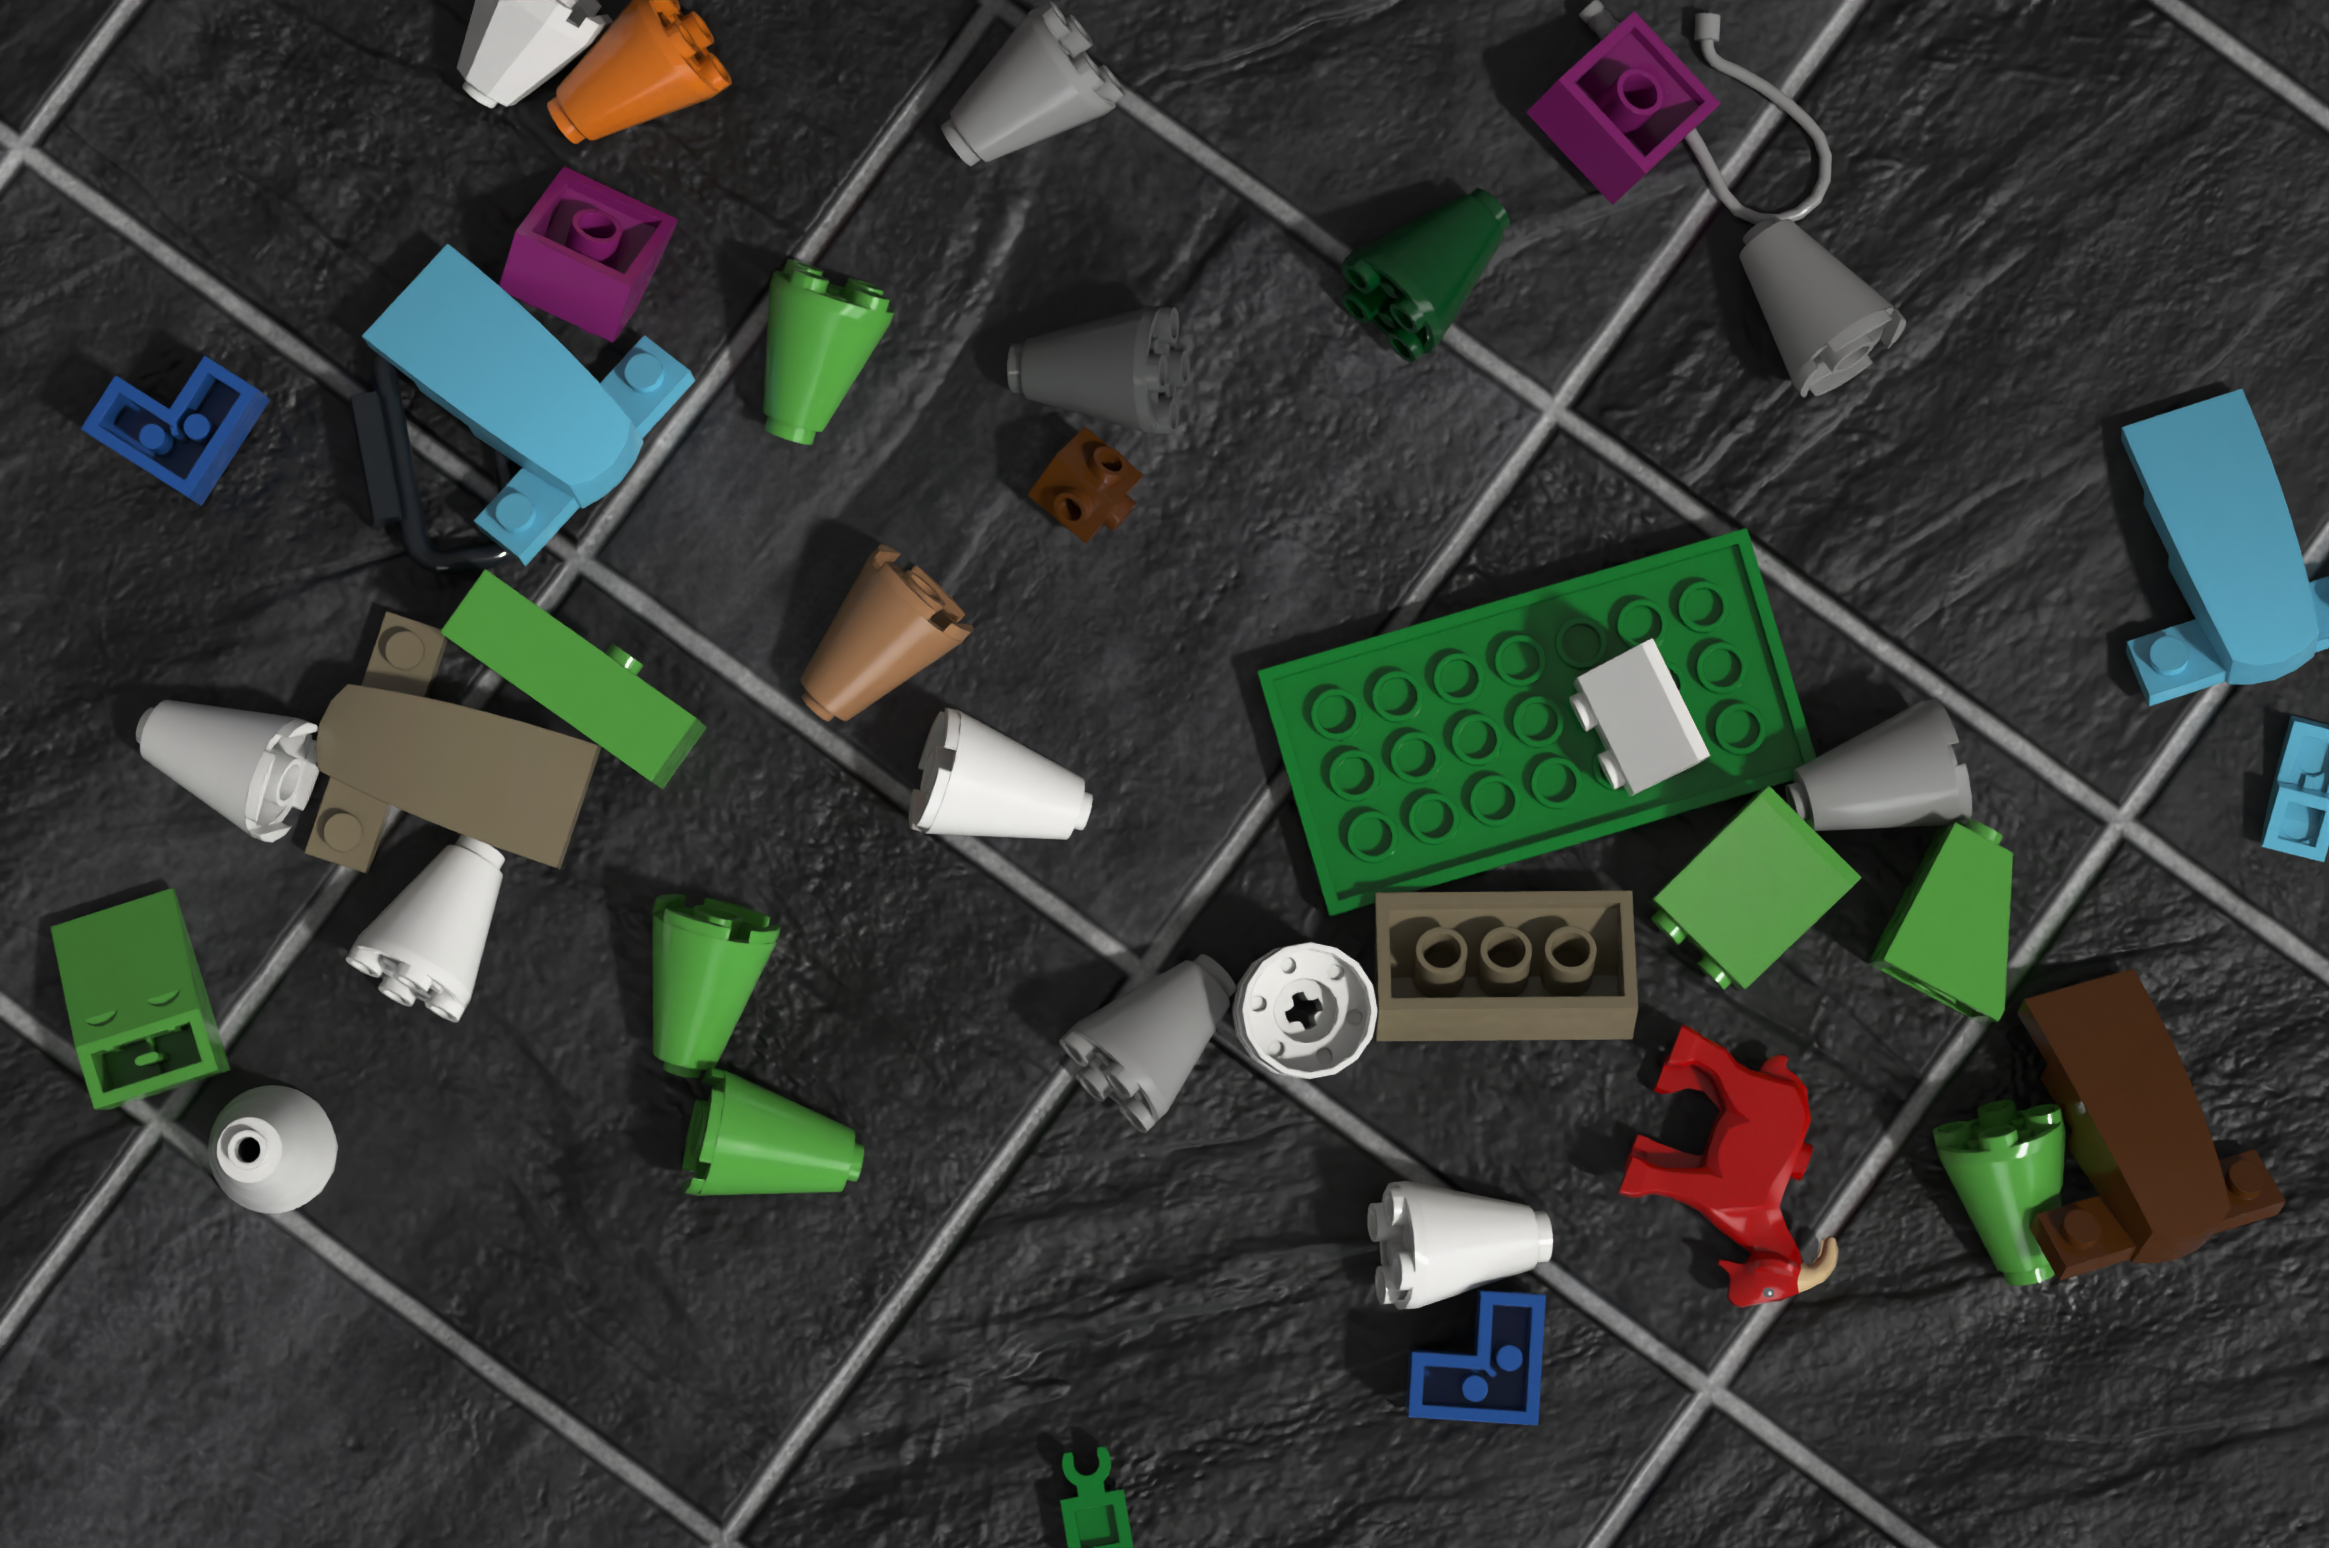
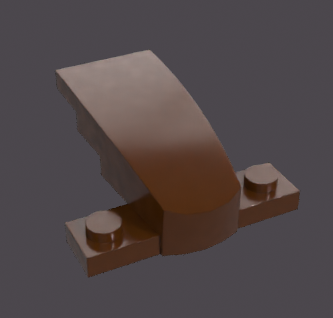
[2017,968,2286,1281]

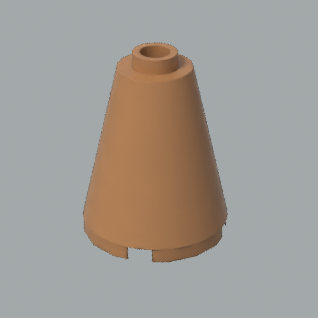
[800,544,974,722]

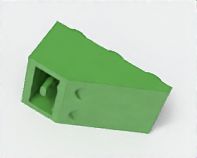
[51,888,231,1110]

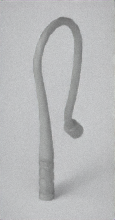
[1579,0,1832,225]

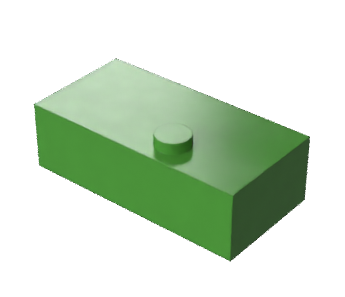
[440,569,707,789]

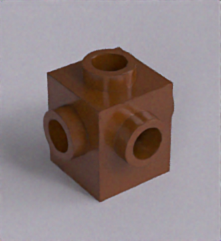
[1028,426,1144,544]

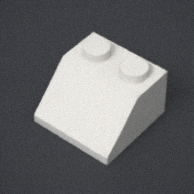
[1569,638,1710,797]

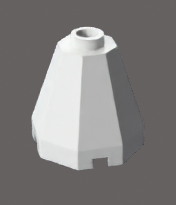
[457,0,613,108]

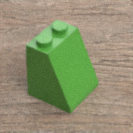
[1648,786,1862,991]
[1867,819,2013,1024]

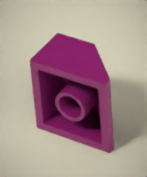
[1526,11,1721,205]
[499,166,678,343]

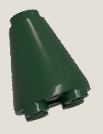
[1341,188,1510,362]

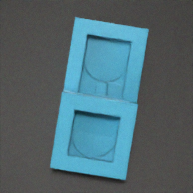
[2260,715,2329,862]

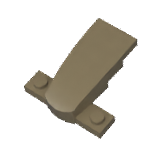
[305,611,601,874]

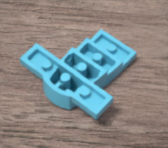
[362,244,695,566]
[2121,389,2329,706]

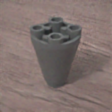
[1007,306,1190,435]

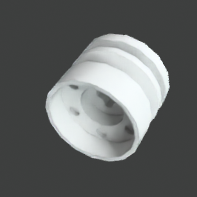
[1232,942,1378,1079]

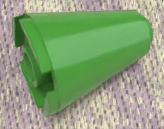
[652,894,781,1078]
[682,1067,864,1196]

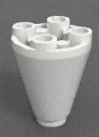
[346,834,505,1022]
[1367,1181,1553,1310]

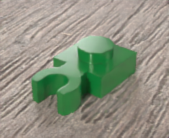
[1060,1445,1134,1548]

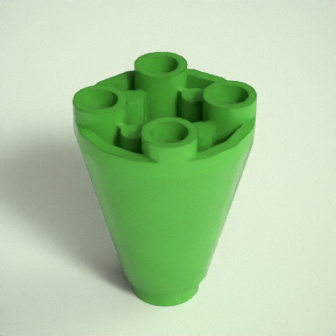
[763,259,895,445]
[1933,1100,2066,1286]

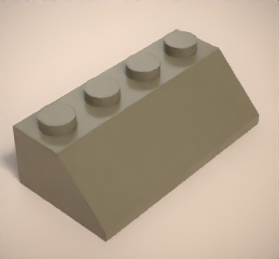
[1374,891,1638,1041]

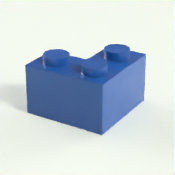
[81,355,271,506]
[1405,1289,1546,1425]

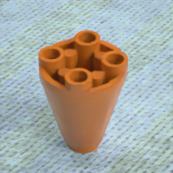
[547,0,732,144]

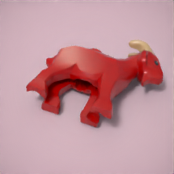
[1617,1024,1839,1308]

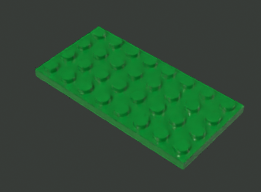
[1257,528,1816,917]

